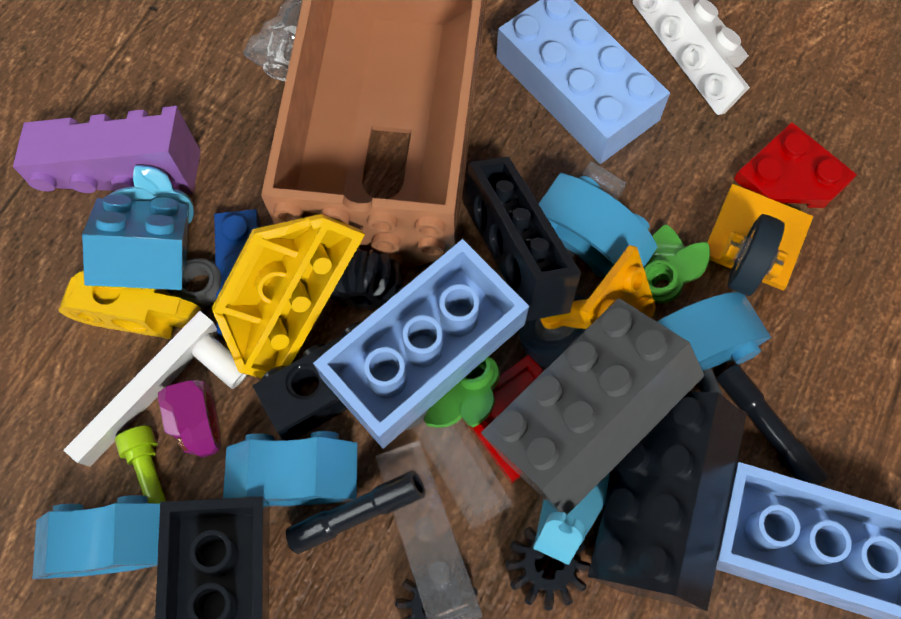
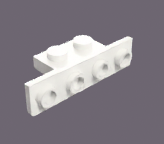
[633,0,750,115]

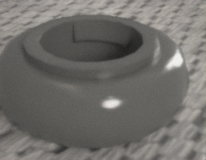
[172,258,222,309]

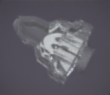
[243,0,303,81]

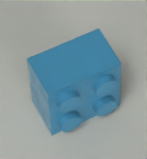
[82,194,189,290]

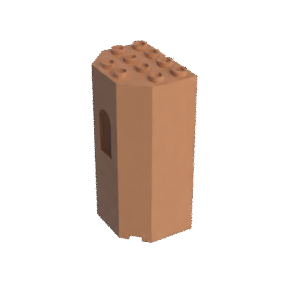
[261,0,487,269]

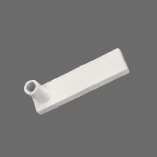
[63,311,247,467]

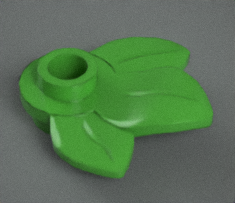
[644,225,710,303]
[424,357,500,428]

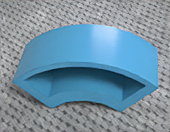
[539,173,658,278]
[657,292,772,371]
[223,431,357,506]
[32,495,160,579]

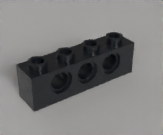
[463,157,581,321]
[252,321,363,441]

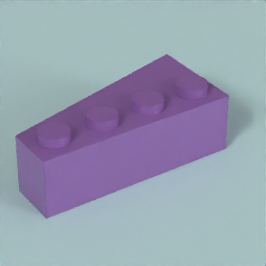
[13,106,201,194]

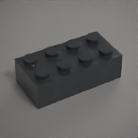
[588,392,746,611]
[155,497,269,619]

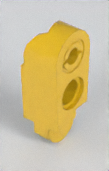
[58,271,201,339]

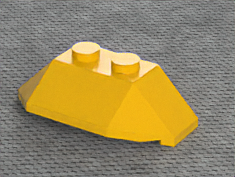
[212,214,365,378]

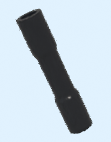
[716,364,830,485]
[286,470,426,554]

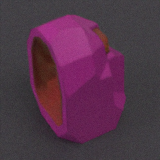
[158,380,221,458]

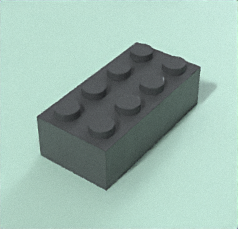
[481,298,704,516]

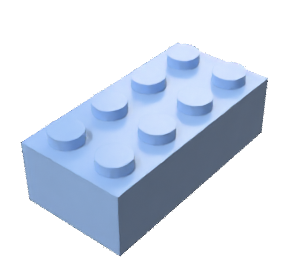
[496,0,670,164]
[313,239,529,449]
[716,462,901,619]

